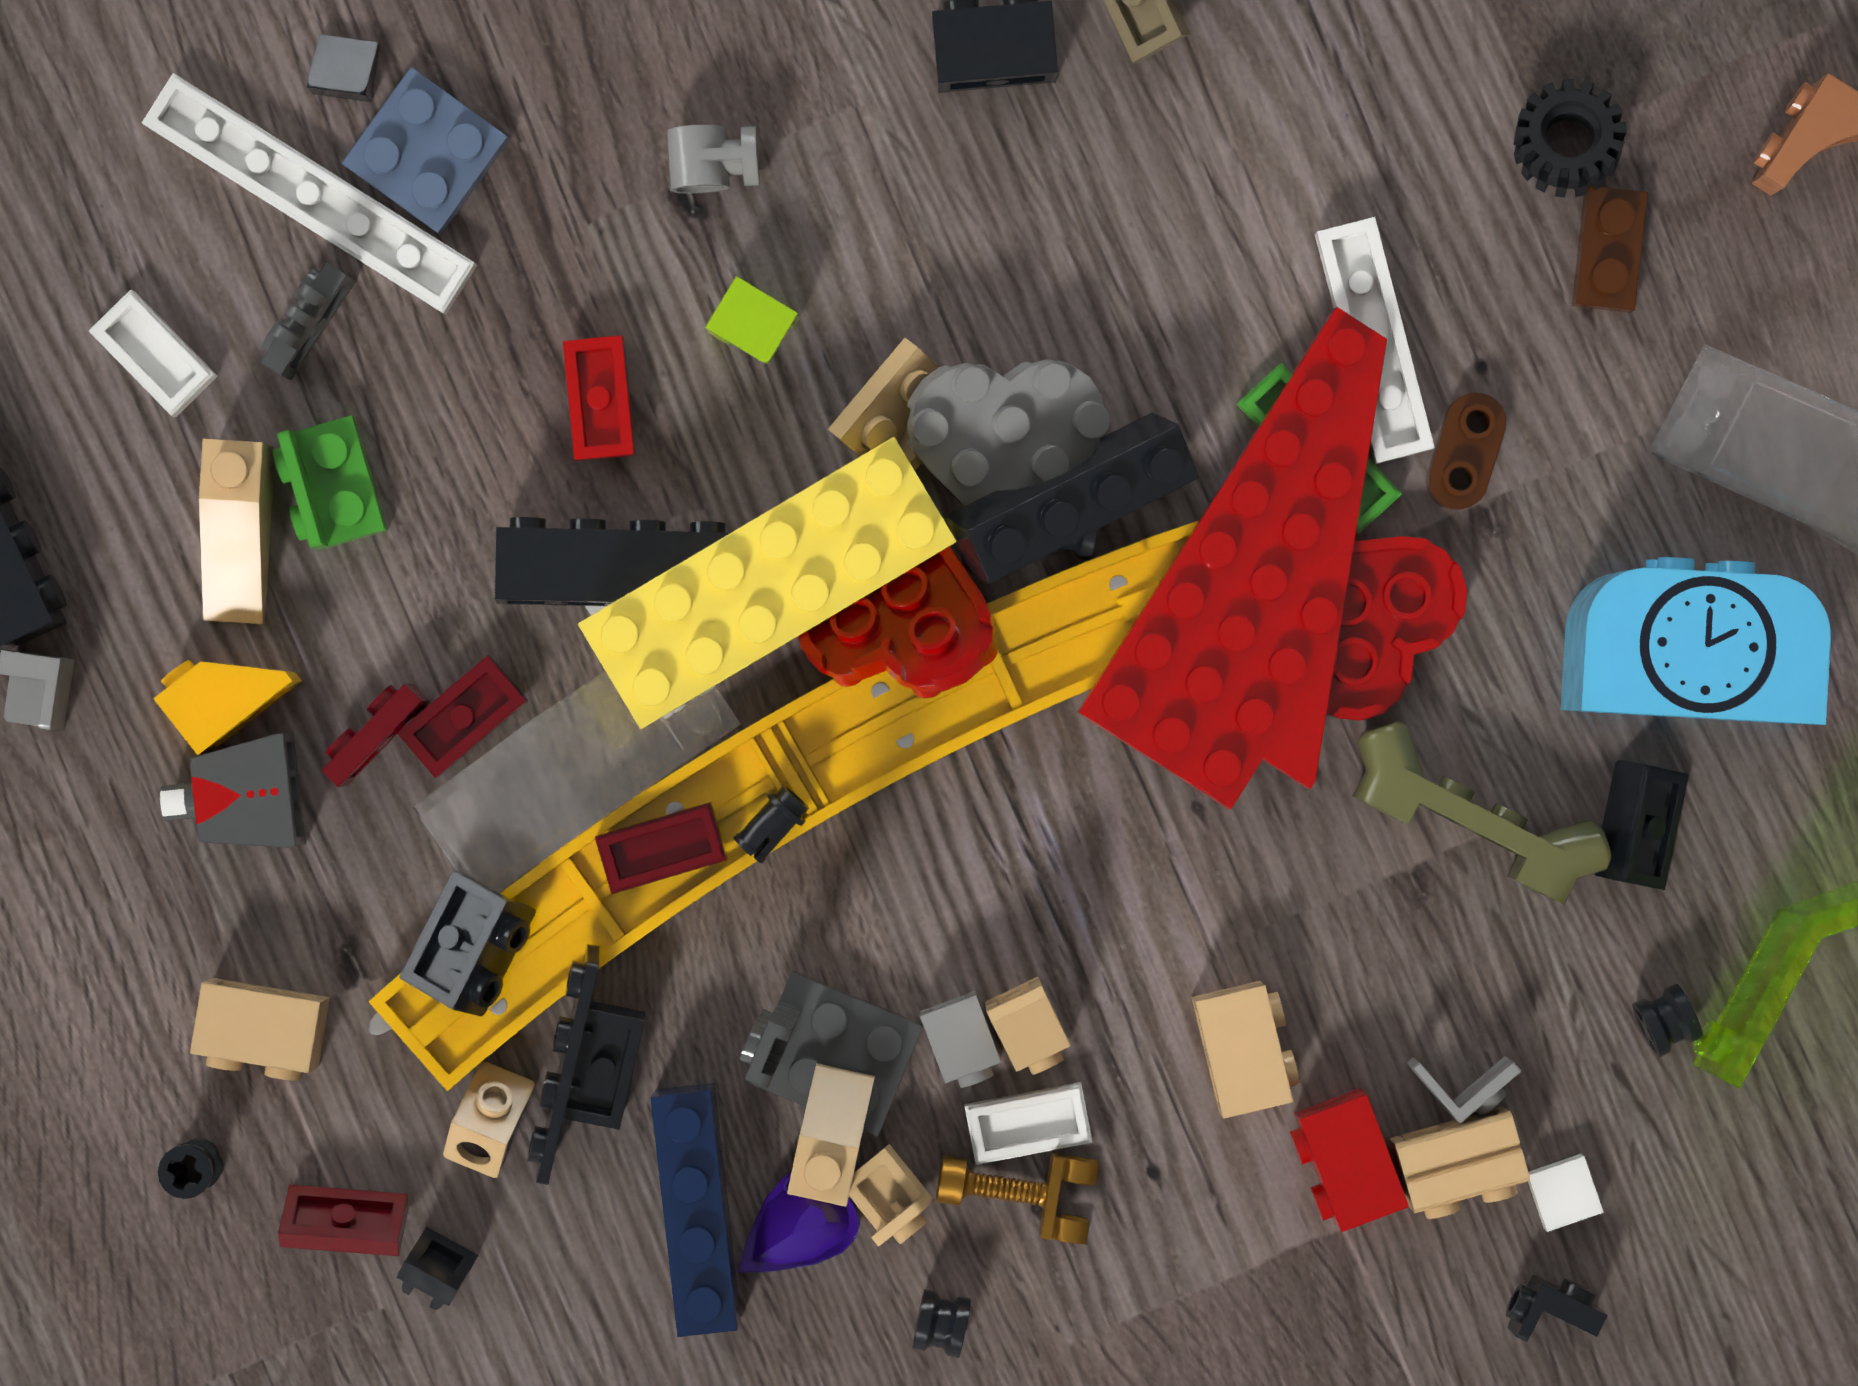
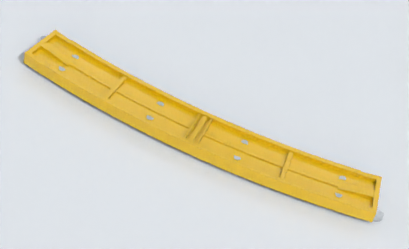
[368,521,1198,1091]

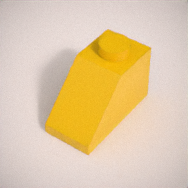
[153,660,302,755]

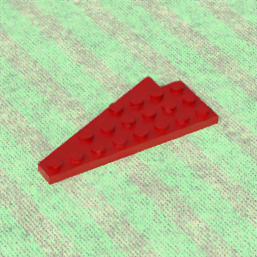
[1077,307,1387,810]

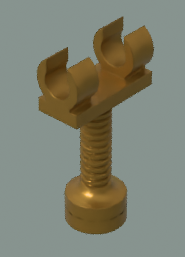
[936,1152,1099,1244]

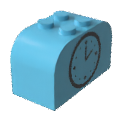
[1561,557,1831,725]

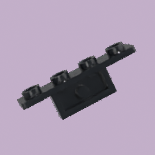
[527,944,645,1185]

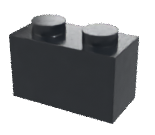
[932,0,1058,93]

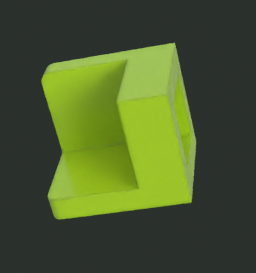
[705,276,800,363]

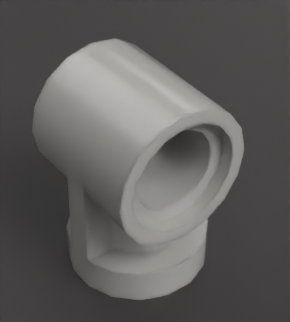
[667,125,760,194]

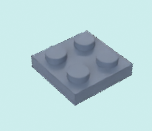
[342,67,510,236]

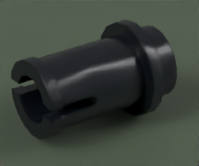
[733,785,809,863]

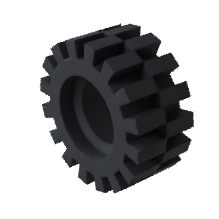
[1513,79,1626,198]

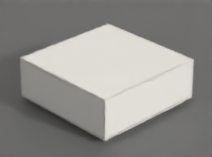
[1528,1154,1604,1232]

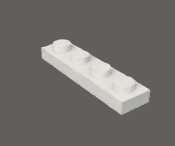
[1315,217,1435,464]

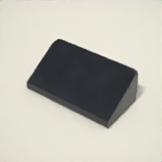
[1594,760,1689,890]

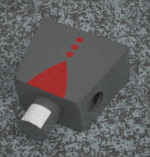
[160,733,306,848]

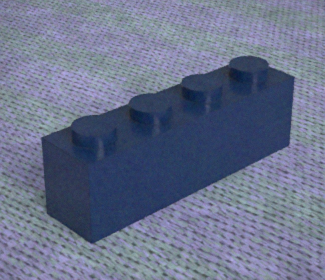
[650,1083,741,1337]

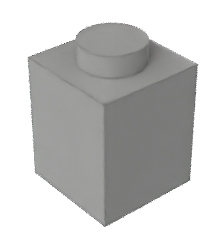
[920,990,1002,1088]

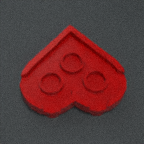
[1327,536,1467,721]
[798,546,998,698]

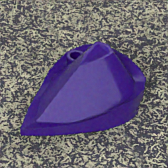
[738,1171,860,1273]

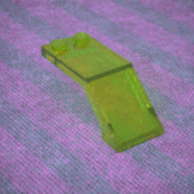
[1693,881,1858,1089]

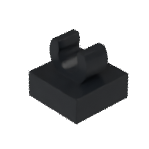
[396,1227,479,1310]

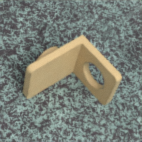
[443,1061,535,1178]

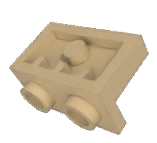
[828,338,939,470]

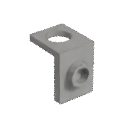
[1406,1056,1521,1123]

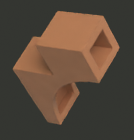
[1751,73,1858,196]

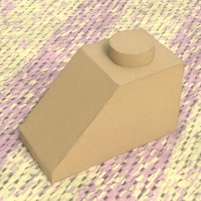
[985,977,1071,1075]
[787,1063,875,1207]

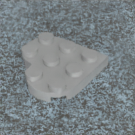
[907,359,1110,506]

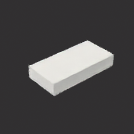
[89,290,218,417]
[964,1082,1093,1165]

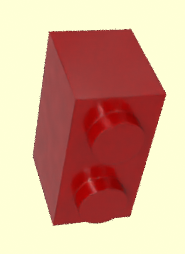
[1289,1088,1409,1232]

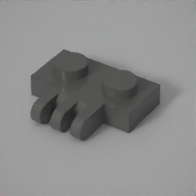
[261,262,356,380]

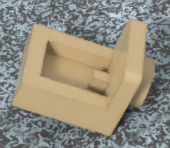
[849,1144,934,1247]

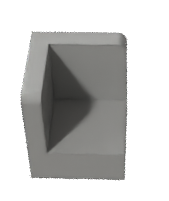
[0,650,75,730]

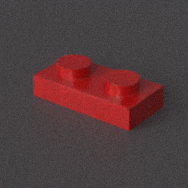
[563,335,636,461]

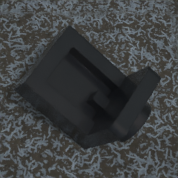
[1506,1274,1608,1342]

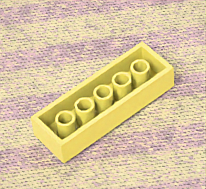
[578,437,957,730]

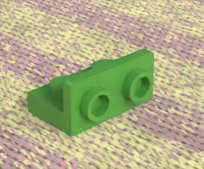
[273,415,388,550]

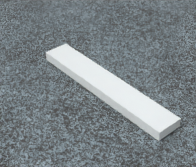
[142,73,477,315]

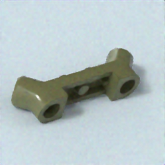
[1352,721,1612,905]

